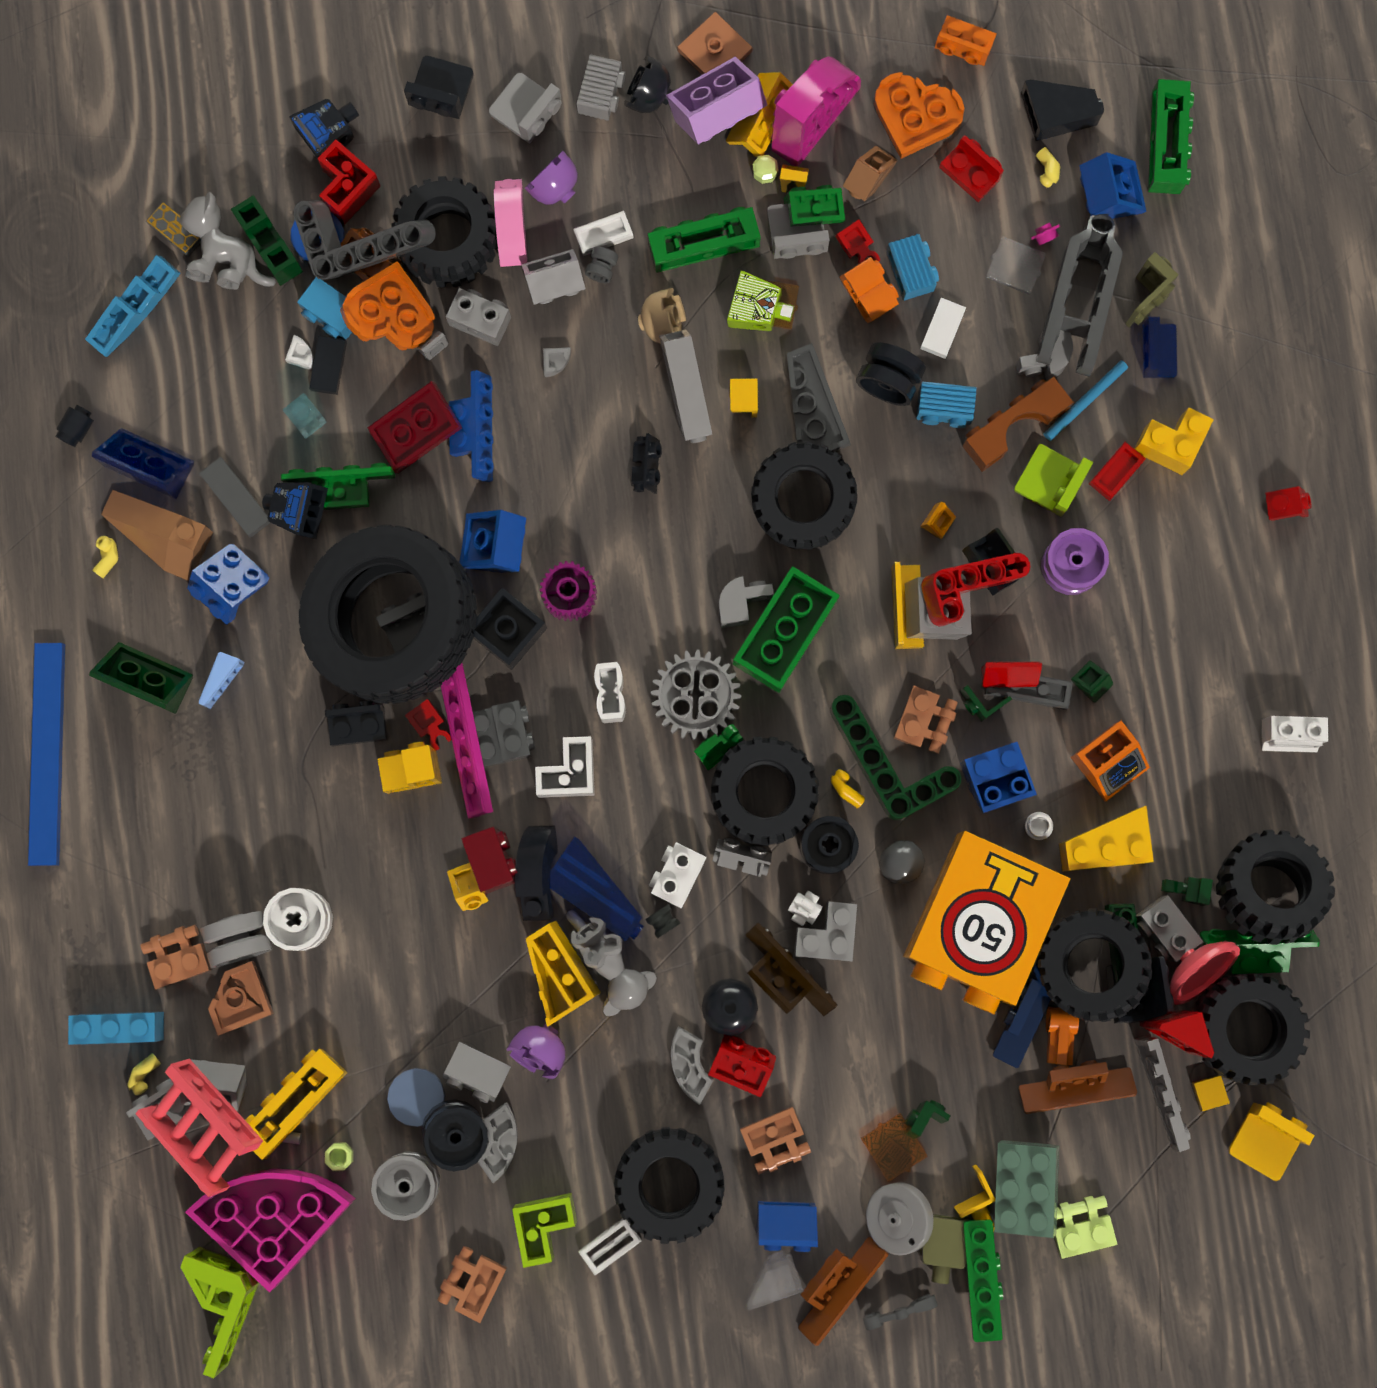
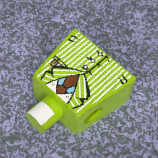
[727,271,794,331]

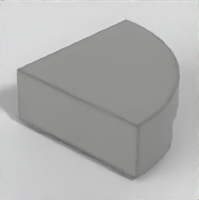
[543,347,571,377]

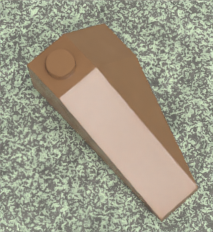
[101,490,213,581]

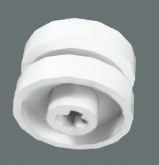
[263,888,333,951]

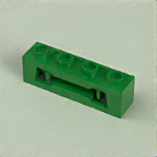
[1148,79,1194,194]
[647,207,761,273]

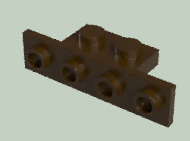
[745,923,838,1016]

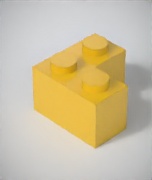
[1134,408,1214,475]
[377,742,442,794]

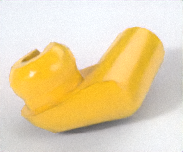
[831,769,865,808]

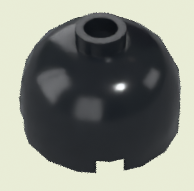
[624,55,673,113]
[702,978,758,1036]

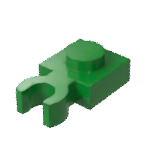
[694,724,743,771]

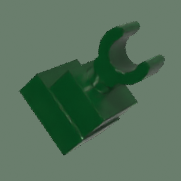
[1161,877,1213,906]

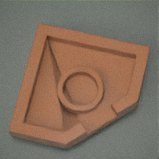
[208,961,274,1036]

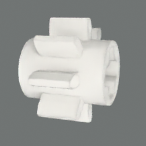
[788,891,823,926]

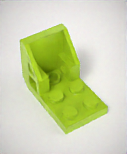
[180,1247,259,1379]

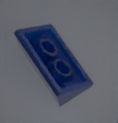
[92,428,194,499]

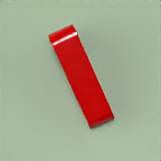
[921,553,1030,627]

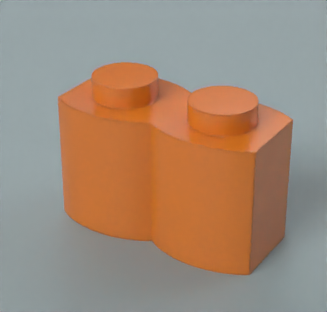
[840,257,899,323]

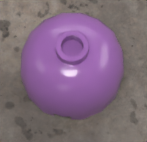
[525,151,578,205]
[507,1024,566,1079]

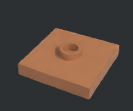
[677,12,753,75]

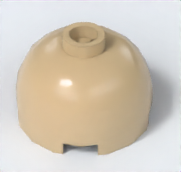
[638,288,686,344]

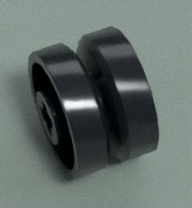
[856,342,926,406]
[421,1099,488,1172]

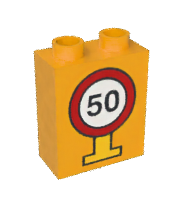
[903,831,1071,1015]

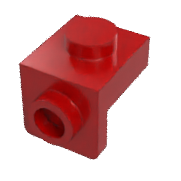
[1265,486,1312,521]

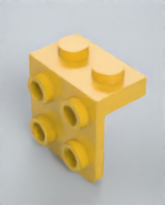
[1228,1102,1315,1181]

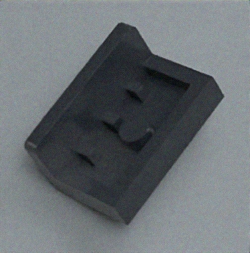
[962,528,1021,596]

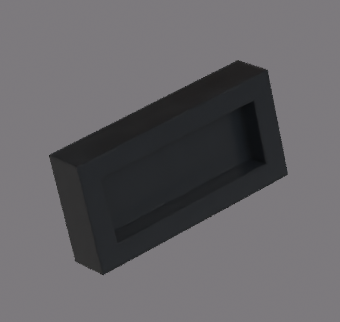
[309,336,347,395]

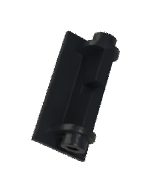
[631,433,662,494]

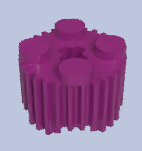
[540,561,597,621]

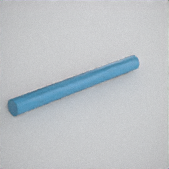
[1043,360,1128,441]

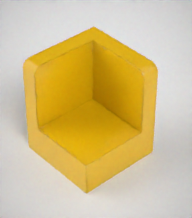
[730,379,758,417]

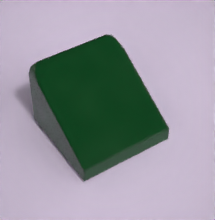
[1071,660,1113,703]

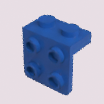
[187,544,269,625]

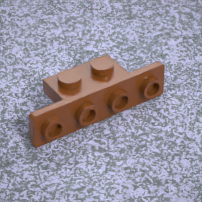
[1018,1060,1137,1114]
[798,1237,889,1346]

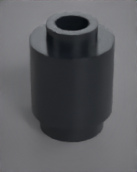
[55,405,94,447]

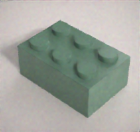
[994,1140,1060,1238]

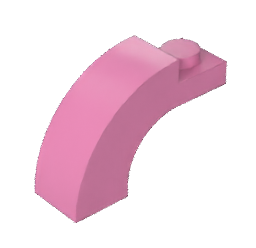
[494,179,527,267]

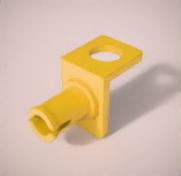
[954,1165,995,1231]

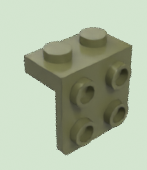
[1125,252,1178,328]

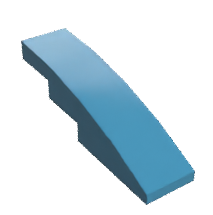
[85,255,181,357]

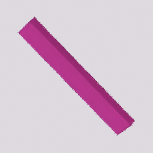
[441,663,493,819]

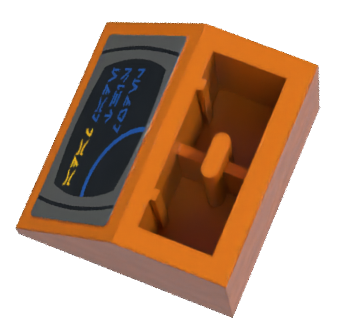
[1070,720,1150,802]

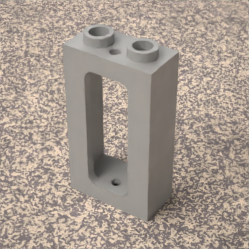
[659,330,713,443]

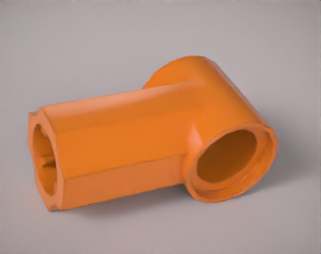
[1046,1006,1079,1065]

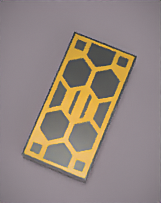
[146,201,201,257]

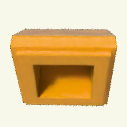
[921,502,956,539]

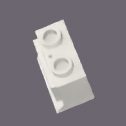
[1262,716,1328,752]

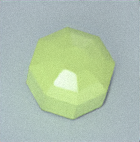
[752,155,779,184]
[325,1142,353,1171]

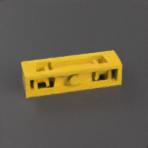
[245,1049,347,1160]

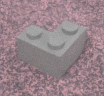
[794,902,857,962]

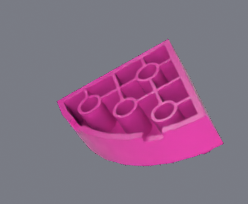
[771,56,861,167]
[185,1169,356,1293]

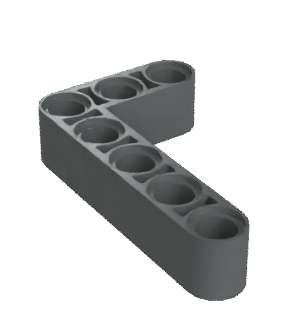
[293,200,436,280]

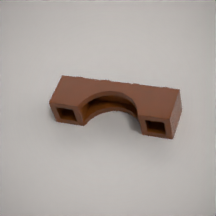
[962,377,1074,472]

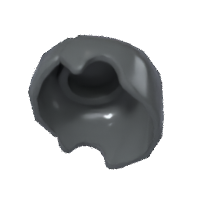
[879,840,925,885]

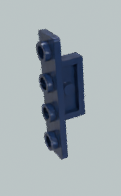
[992,955,1051,1068]

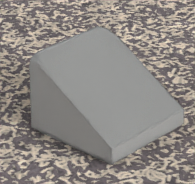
[417,330,448,361]

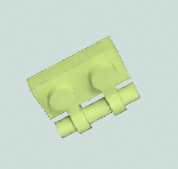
[1054,1196,1118,1259]

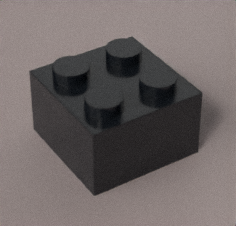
[473,588,547,670]

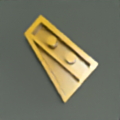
[1059,806,1154,872]
[526,921,601,1027]

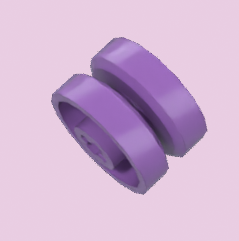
[1041,528,1109,595]

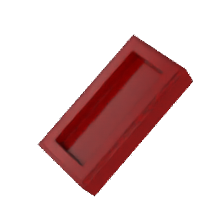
[1089,442,1146,501]

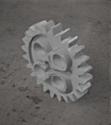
[651,650,741,741]

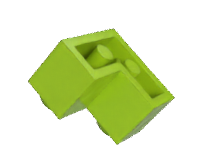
[512,1193,577,1268]

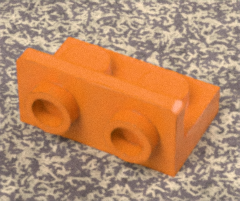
[935,15,997,66]

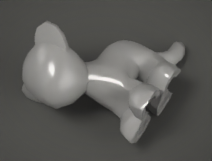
[180,192,276,290]
[566,910,657,1016]

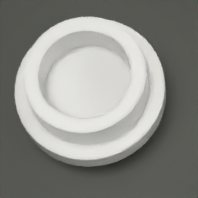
[1025,812,1053,840]

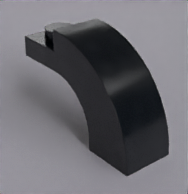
[515,825,558,921]

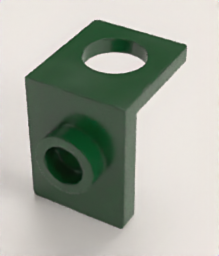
[959,685,1012,722]

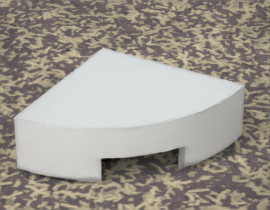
[285,335,314,370]

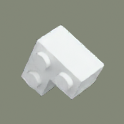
[535,736,595,798]

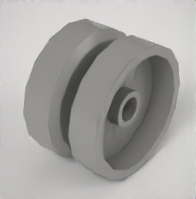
[200,911,273,968]
[371,1151,440,1221]

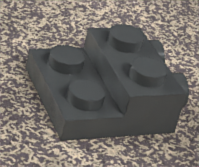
[473,700,535,767]

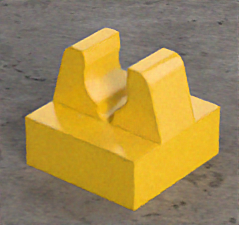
[780,164,809,193]

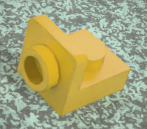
[447,863,488,911]

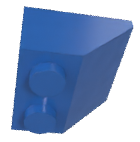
[1079,152,1147,219]
[460,510,526,573]

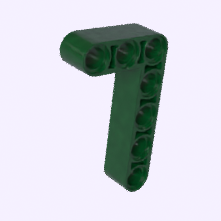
[830,695,961,820]

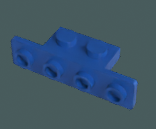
[449,370,494,482]

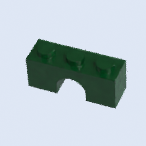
[231,195,303,286]

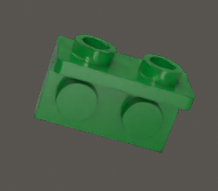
[783,185,845,227]

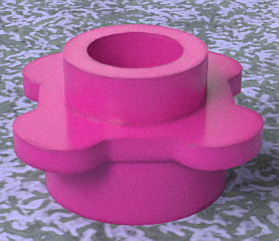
[1031,222,1060,246]

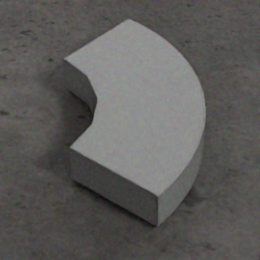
[671,1026,714,1105]
[478,1102,518,1183]

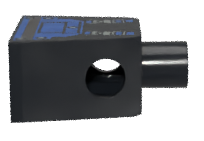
[289,99,359,158]
[262,482,328,539]

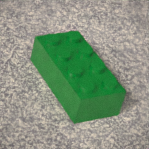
[732,566,840,694]

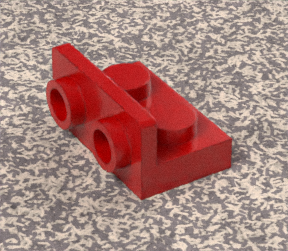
[939,135,1004,203]
[708,1035,776,1097]

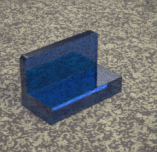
[1143,317,1177,378]

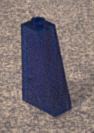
[550,836,644,941]

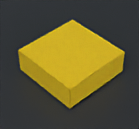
[1192,1075,1230,1111]

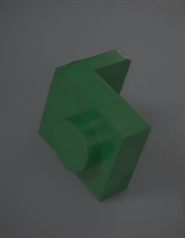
[904,1100,951,1139]

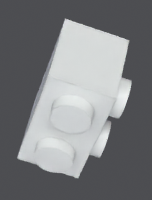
[649,842,707,909]

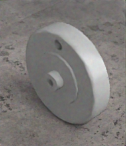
[866,1182,933,1255]

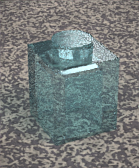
[282,393,327,439]

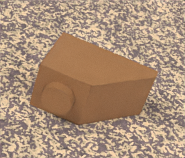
[843,146,898,201]

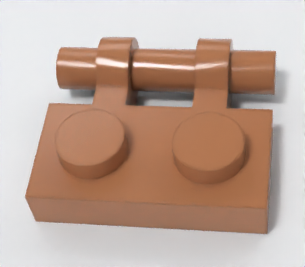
[894,686,958,754]
[141,925,212,990]
[740,1107,811,1175]
[437,1246,507,1323]

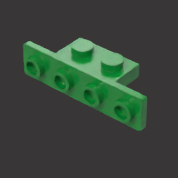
[281,463,395,510]
[1200,929,1320,974]
[963,1219,1003,1342]

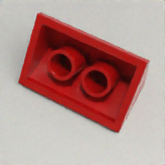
[1139,1010,1214,1059]

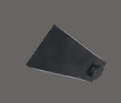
[1021,79,1104,141]

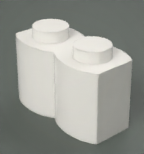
[594,662,626,723]

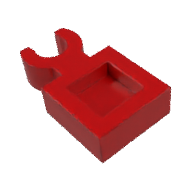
[835,220,880,264]
[405,699,452,750]

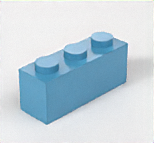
[68,1012,164,1045]

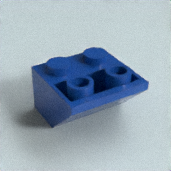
[960,742,1037,813]
[757,1201,818,1252]

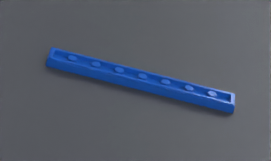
[28,643,65,866]

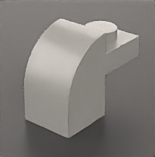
[1016,330,1073,381]
[719,576,774,628]

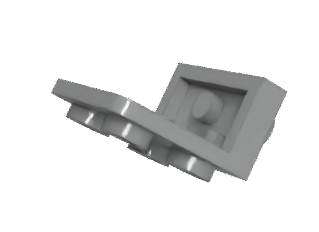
[489,73,562,144]
[767,204,830,259]

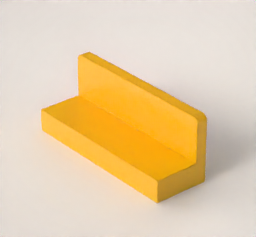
[726,72,793,157]
[891,562,924,649]

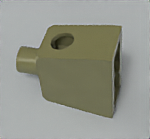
[920,1214,973,1284]

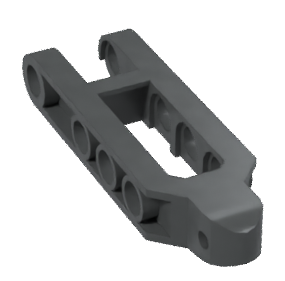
[1036,214,1123,377]

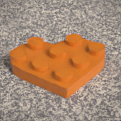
[874,72,964,159]
[340,261,435,350]

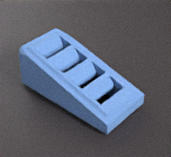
[199,652,245,709]

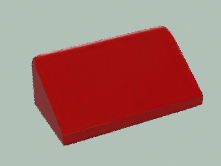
[981,662,1042,687]

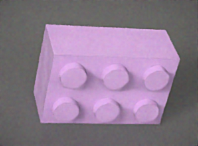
[666,57,767,144]

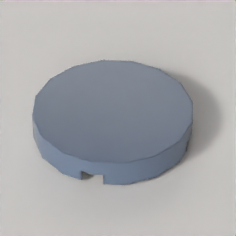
[387,1068,446,1127]

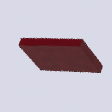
[367,381,462,474]

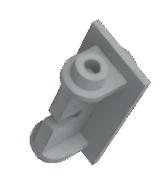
[712,838,772,877]

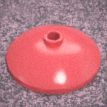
[1169,941,1240,1005]

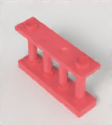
[136,1058,263,1198]

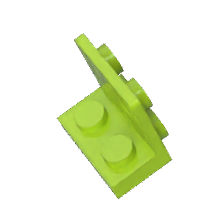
[1014,444,1094,517]

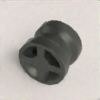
[645,904,681,939]

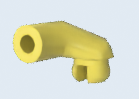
[1036,147,1060,188]
[92,536,118,579]
[127,1053,161,1096]

